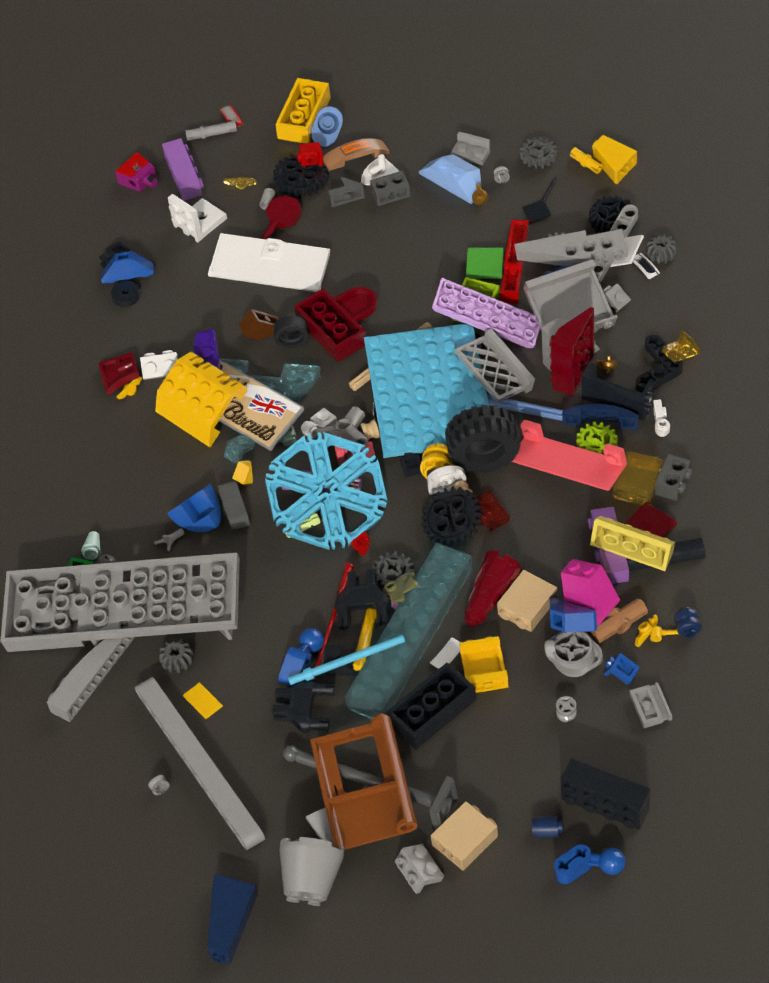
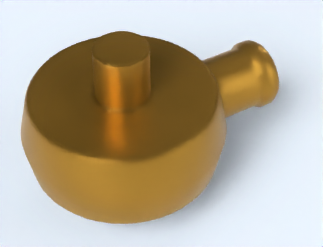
[472,184,488,206]
[595,356,617,373]

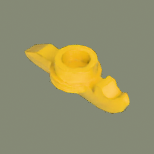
[117,377,142,399]
[635,614,658,647]

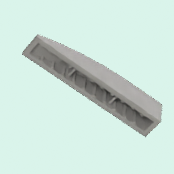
[47,625,135,722]

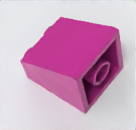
[561,559,620,627]

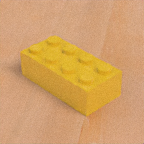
[275,78,331,144]

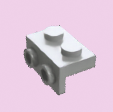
[395,844,444,894]

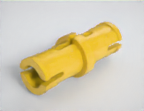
[570,147,603,174]

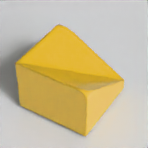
[232,460,253,484]

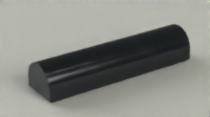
[626,538,705,571]

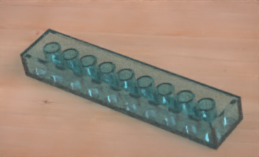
[345,543,473,719]

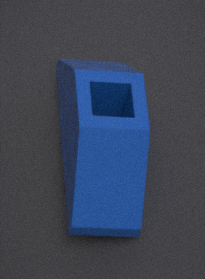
[101,251,154,283]
[550,597,597,633]

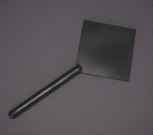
[522,178,557,223]

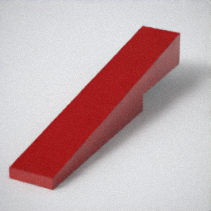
[500,220,529,304]

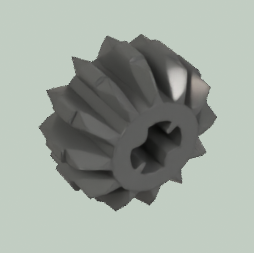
[646,234,677,264]
[159,639,194,673]

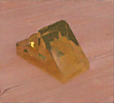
[662,330,701,363]

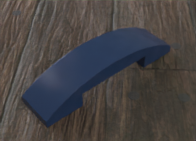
[562,404,639,430]

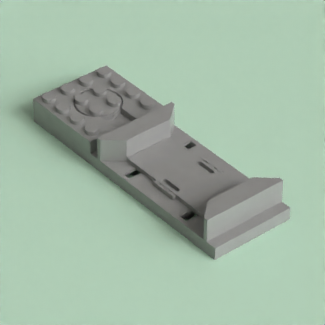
[0,553,240,652]

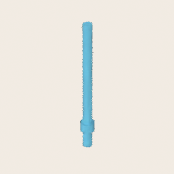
[288,634,405,685]

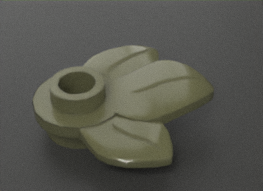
[383,572,419,603]

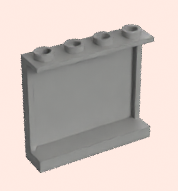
[523,259,618,333]

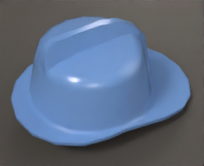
[311,106,343,147]

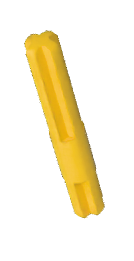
[353,608,377,671]

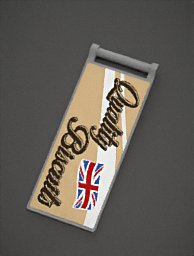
[193,350,304,451]

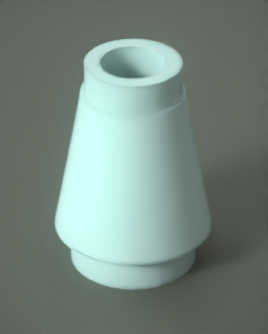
[81,531,101,560]

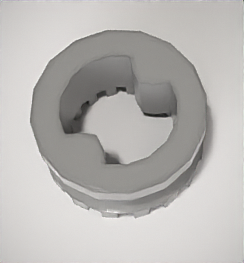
[494,166,509,183]
[148,775,170,796]

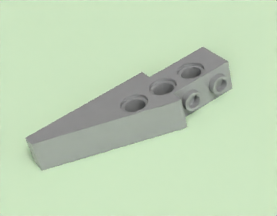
[514,229,627,267]

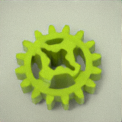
[576,422,618,455]

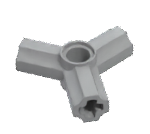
[316,406,368,446]

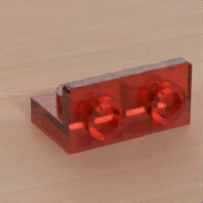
[471,490,510,531]

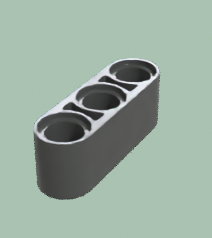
[217,480,250,531]

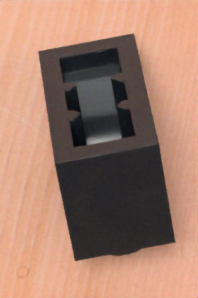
[324,645,368,676]

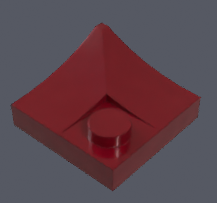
[98,352,140,396]

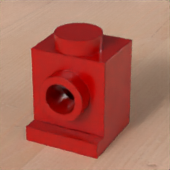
[296,142,323,166]

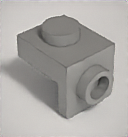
[603,283,631,312]

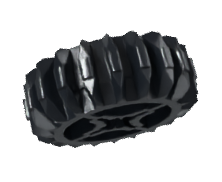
[589,195,636,233]

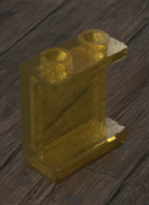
[613,451,663,505]

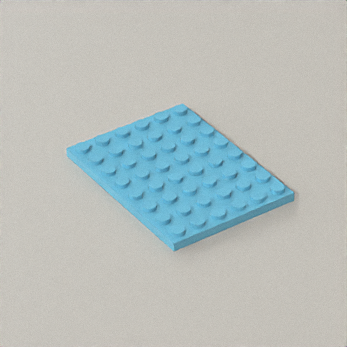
[364,324,489,458]

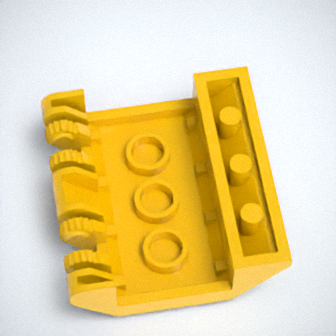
[155,352,247,448]

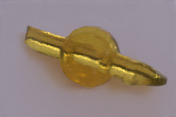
[224,177,257,189]

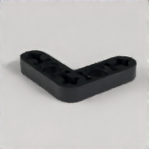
[636,335,683,393]

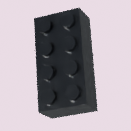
[386,662,476,750]
[561,758,650,830]

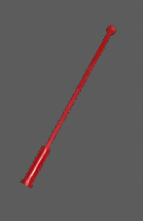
[314,563,355,681]

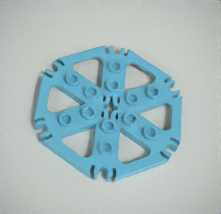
[265,432,387,550]

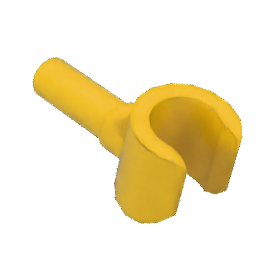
[650,626,679,642]

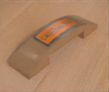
[323,139,390,171]

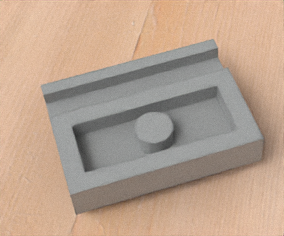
[630,682,672,728]

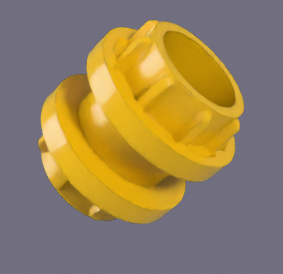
[420,443,454,479]

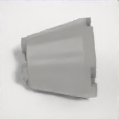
[279,837,344,906]

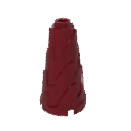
[464,550,522,627]

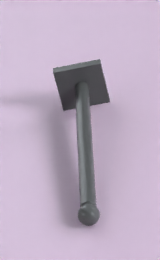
[283,745,459,832]

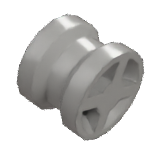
[556,696,577,722]

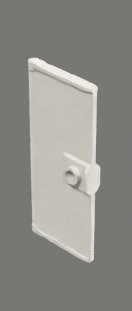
[208,233,331,292]

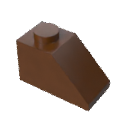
[239,309,279,340]

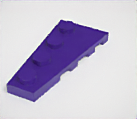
[193,329,221,370]

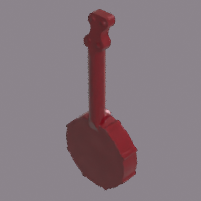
[261,195,302,240]

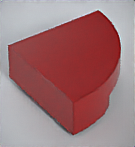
[350,531,370,557]

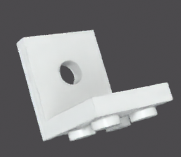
[168,194,227,242]

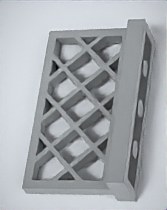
[454,328,535,403]

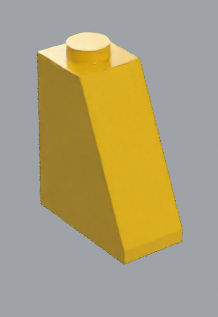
[592,135,637,184]

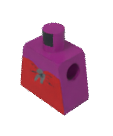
[115,152,158,191]

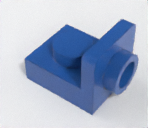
[603,653,640,685]

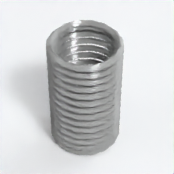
[259,188,275,210]

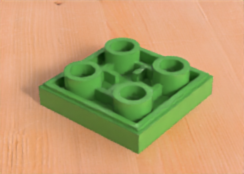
[466,248,504,279]

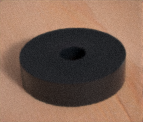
[111,281,140,307]

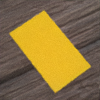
[182,682,223,719]

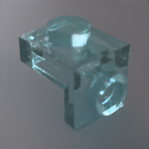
[224,435,255,464]

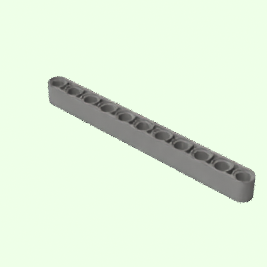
[134,677,265,851]

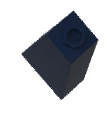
[207,874,258,964]

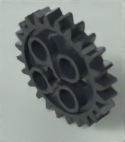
[273,154,329,198]
[421,486,483,548]

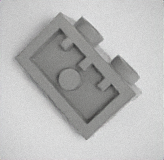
[451,132,491,166]

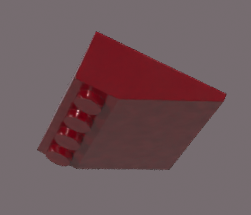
[549,307,594,396]

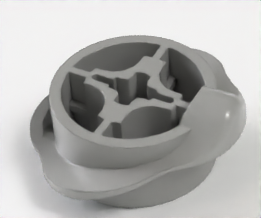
[544,631,603,677]

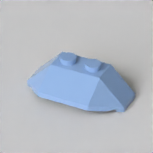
[419,154,482,204]

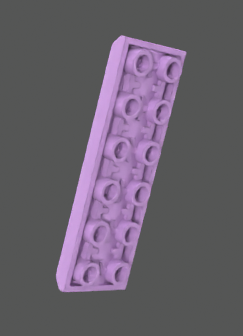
[432,278,540,348]

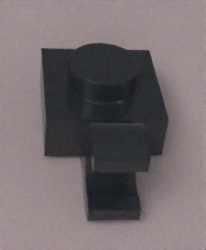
[99,240,130,268]
[400,452,422,477]

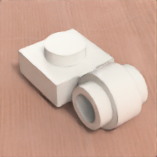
[653,399,670,437]
[301,408,337,438]

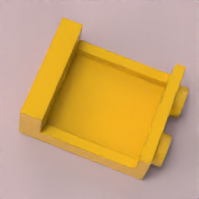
[459,636,508,693]

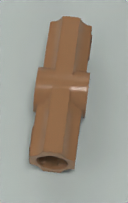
[589,598,648,643]

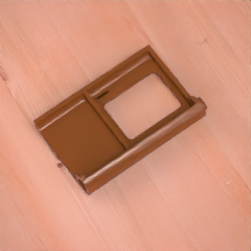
[310,714,417,850]

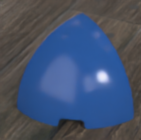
[167,484,221,532]

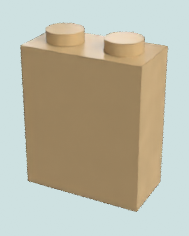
[497,570,557,632]
[431,802,498,871]

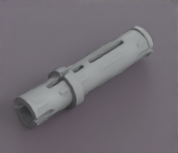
[185,121,237,141]

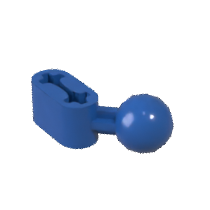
[278,628,324,688]
[554,845,626,884]

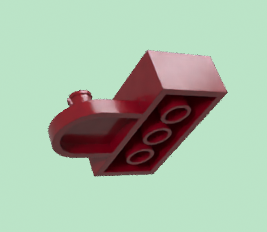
[294,287,378,362]

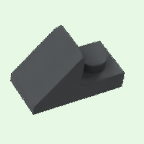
[328,177,365,207]

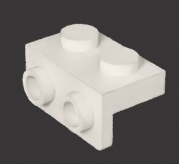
[140,350,178,380]

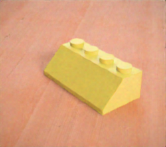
[590,516,675,571]

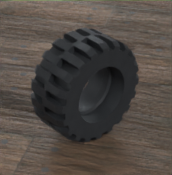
[445,405,521,473]

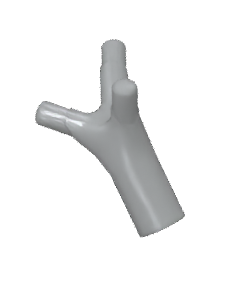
[154,528,185,552]

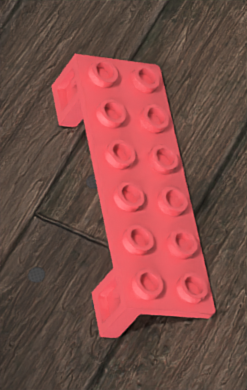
[512,420,627,491]

